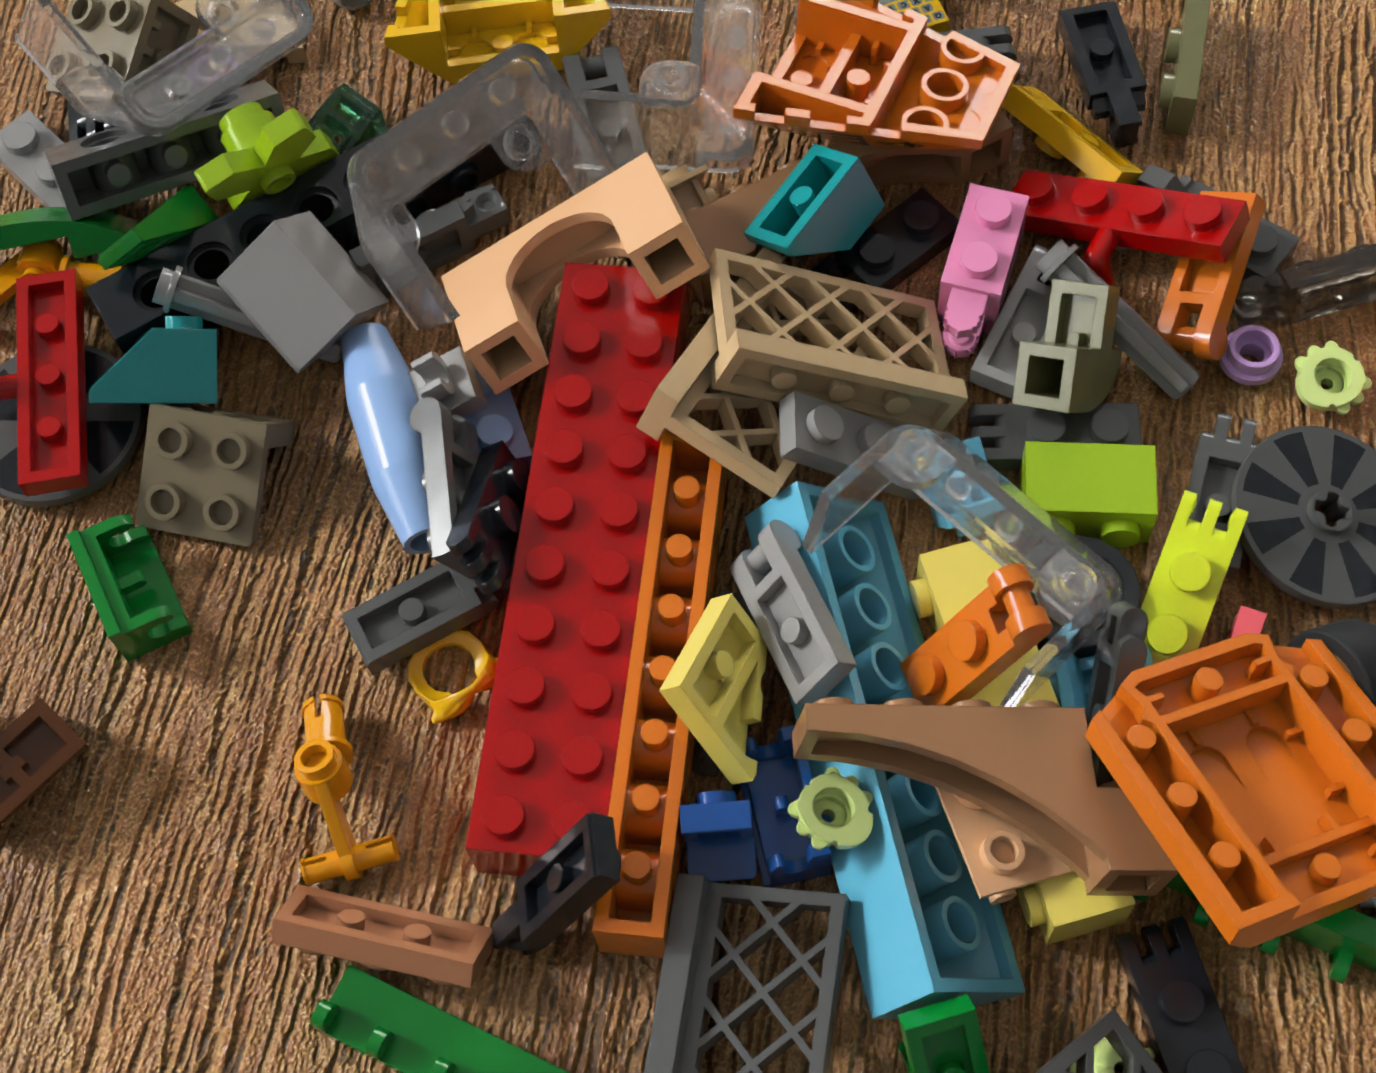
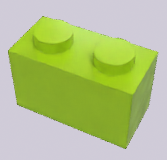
[1019,441,1158,548]

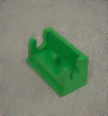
[66,514,193,662]

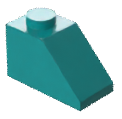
[744,144,885,257]
[89,316,217,404]

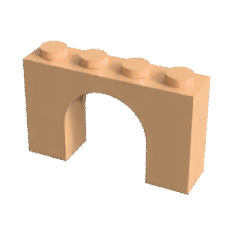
[441,152,711,395]

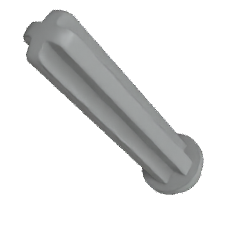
[1035,239,1200,400]
[152,266,342,363]

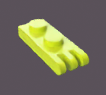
[1141,490,1249,664]

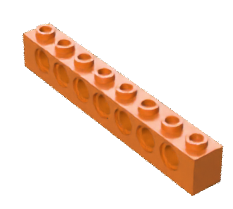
[592,429,729,958]

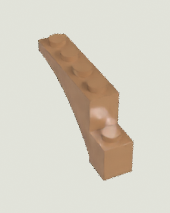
[792,697,1179,896]

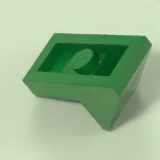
[897,994,990,1073]

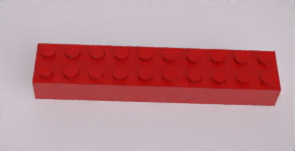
[465,262,690,876]

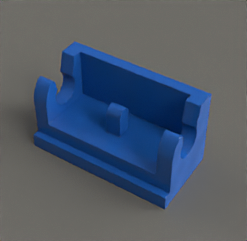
[740,725,831,888]

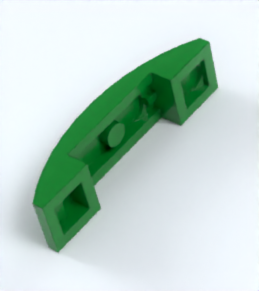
[0,207,138,259]

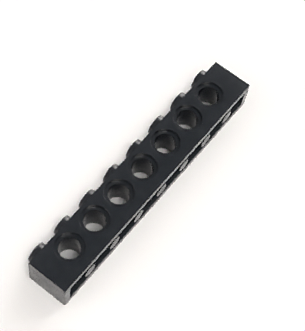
[85,71,540,354]

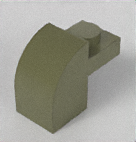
[1012,279,1123,413]

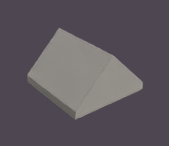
[217,211,389,374]

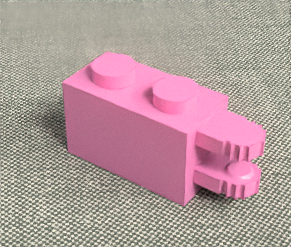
[937,183,1030,359]

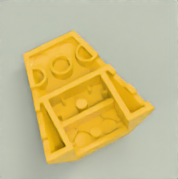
[384,0,611,84]

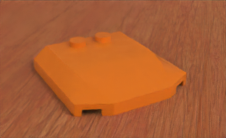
[1084,633,1376,948]

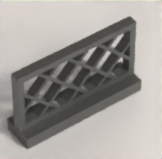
[644,873,850,1073]

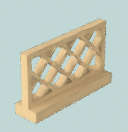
[636,246,878,499]
[708,248,968,436]

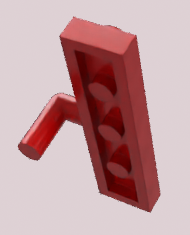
[1011,169,1250,296]
[0,269,88,497]

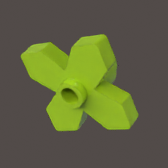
[194,102,340,210]

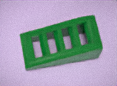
[97,185,218,270]

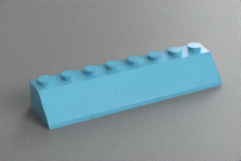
[744,481,1026,1019]

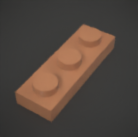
[272,885,493,988]

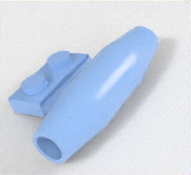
[341,322,533,554]

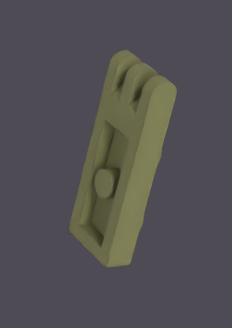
[1157,0,1211,136]

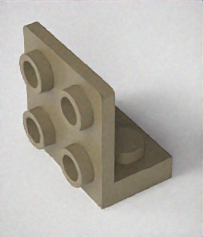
[46,0,201,118]
[136,403,294,547]

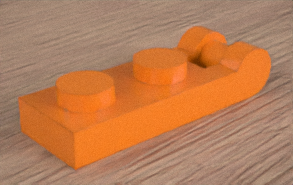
[1155,191,1266,361]
[900,563,1053,706]

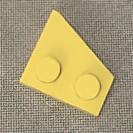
[659,593,767,785]

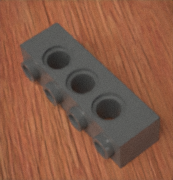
[43,80,285,221]

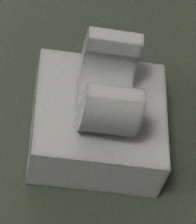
[408,346,487,417]

